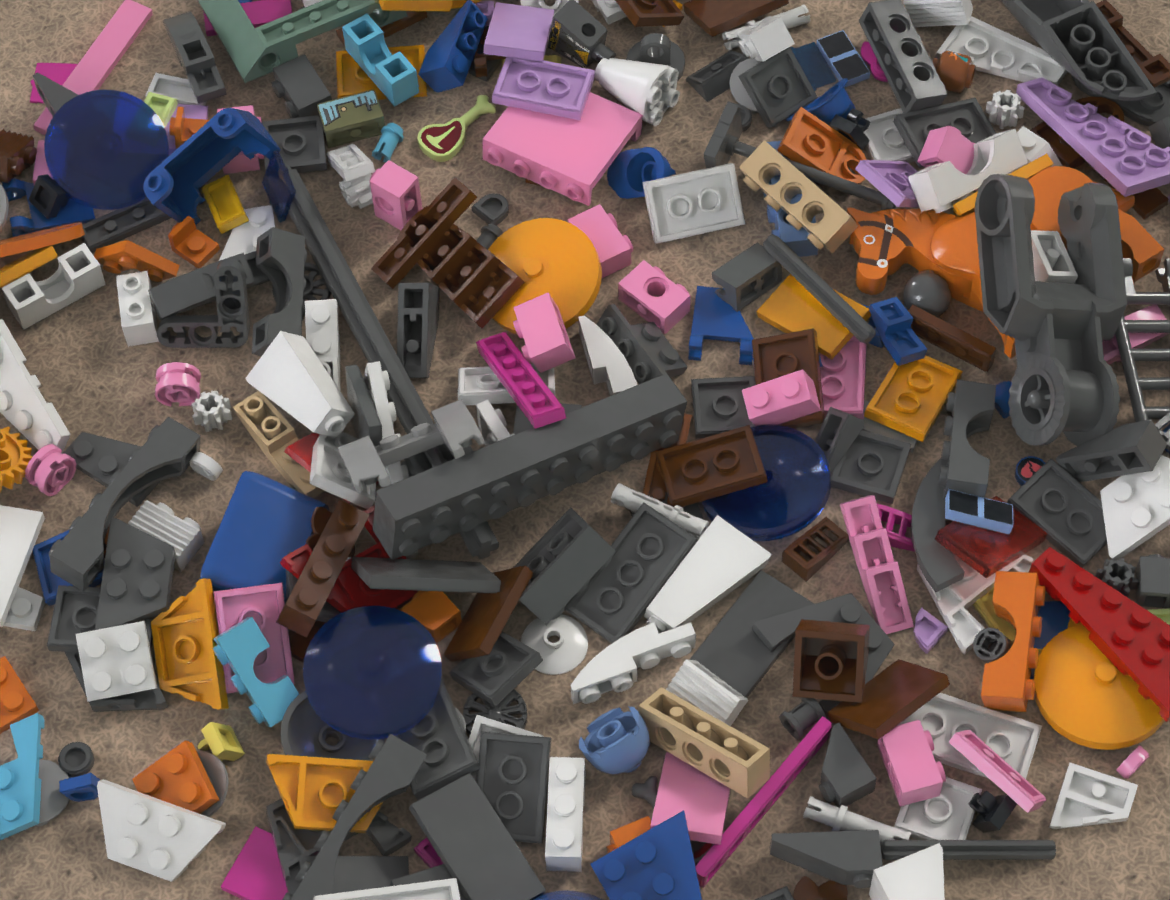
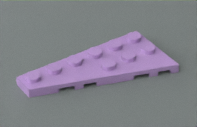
[1016,78,1170,197]

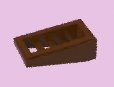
[782,517,849,582]

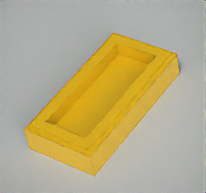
[201,174,249,234]

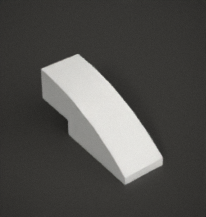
[578,316,637,396]

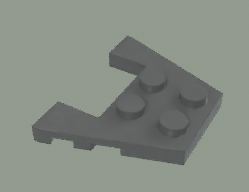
[752,593,895,725]
[266,798,412,895]

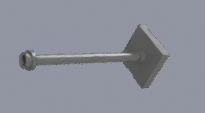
[703,101,896,210]

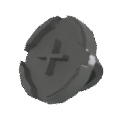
[626,33,685,81]

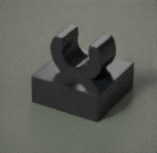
[829,108,870,150]
[28,174,71,219]
[968,791,1017,833]

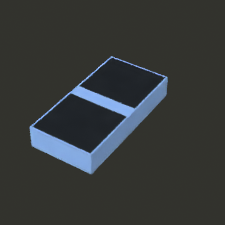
[816,30,870,88]
[945,489,1013,534]

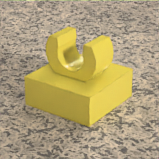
[198,722,245,761]

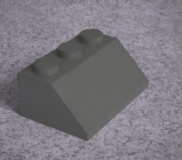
[513,507,616,625]

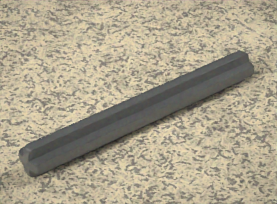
[763,234,876,344]
[881,840,1056,860]

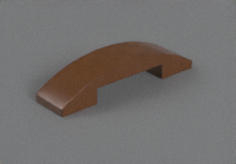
[1096,0,1170,88]

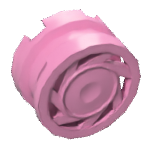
[155,362,201,407]
[25,444,77,496]

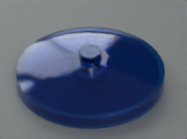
[44,90,169,210]
[701,425,831,542]
[303,606,442,739]

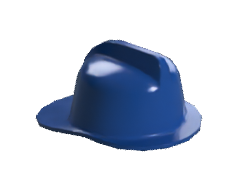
[786,78,855,127]
[607,147,676,199]

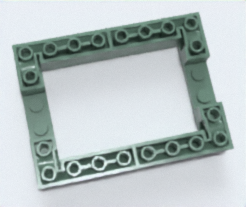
[198,0,407,83]

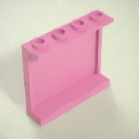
[483,92,643,206]

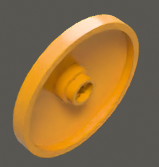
[488,218,602,335]
[1033,624,1165,750]

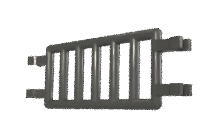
[1115,258,1170,449]

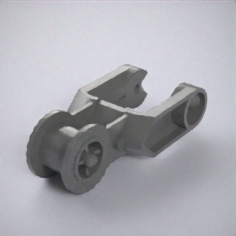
[975,174,1127,446]

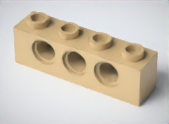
[739,140,858,254]
[639,687,770,799]

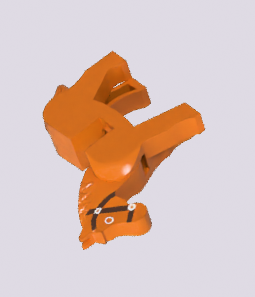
[847,166,1164,359]

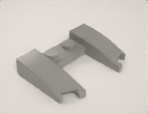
[338,399,485,493]

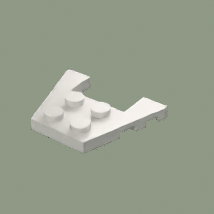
[917,525,1041,655]

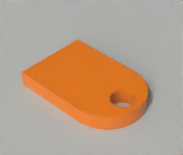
[777,107,867,184]
[0,222,85,258]

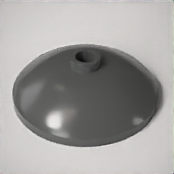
[280,683,385,761]

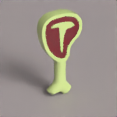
[417,95,496,162]

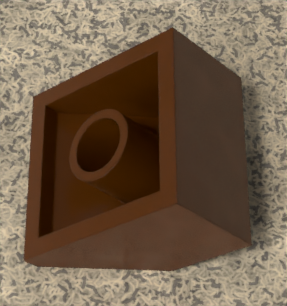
[792,619,870,703]

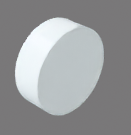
[189,452,223,481]

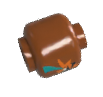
[933,51,976,93]

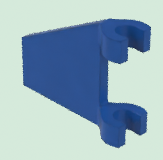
[2,178,95,237]
[688,286,754,365]

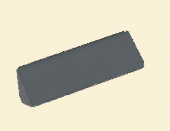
[686,50,749,102]

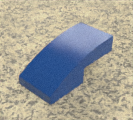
[869,297,928,366]

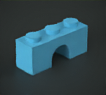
[342,13,419,107]
[212,617,300,727]

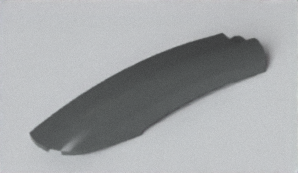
[1001,0,1157,101]

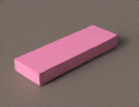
[949,730,1046,813]

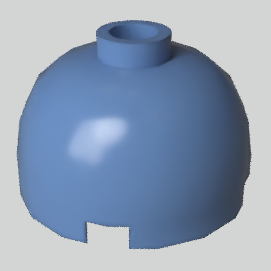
[579,707,650,774]

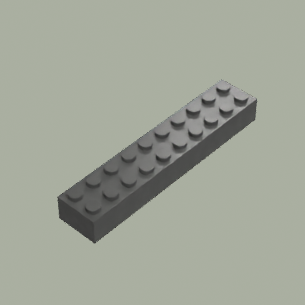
[373,373,687,560]

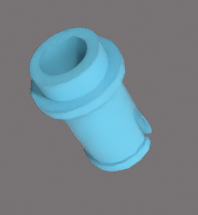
[372,123,404,162]

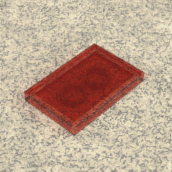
[935,496,1048,578]

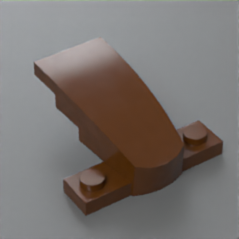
[371,177,525,328]

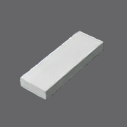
[326,144,375,182]

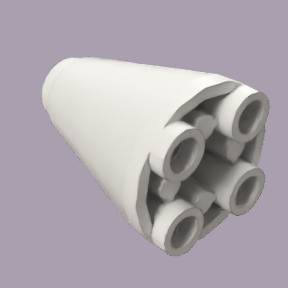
[595,58,680,126]

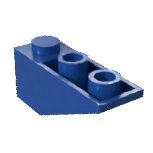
[418,0,488,93]

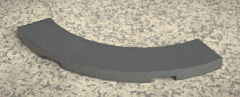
[910,458,965,592]

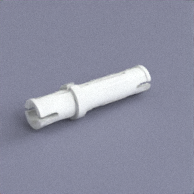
[722,4,810,51]
[611,483,709,540]
[803,796,911,845]

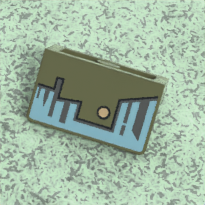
[317,90,385,148]

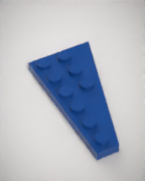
[590,810,702,900]

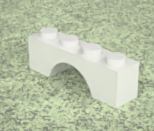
[908,129,1028,213]

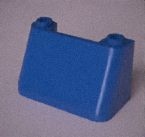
[143,108,281,225]
[200,471,332,604]

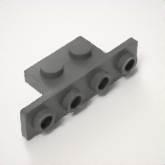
[597,304,688,391]

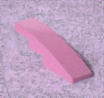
[840,495,914,634]

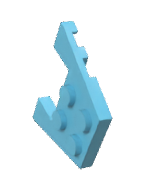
[0,713,45,840]

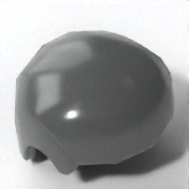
[902,270,952,318]

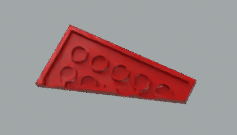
[1029,547,1170,722]

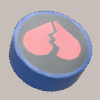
[1015,456,1045,486]

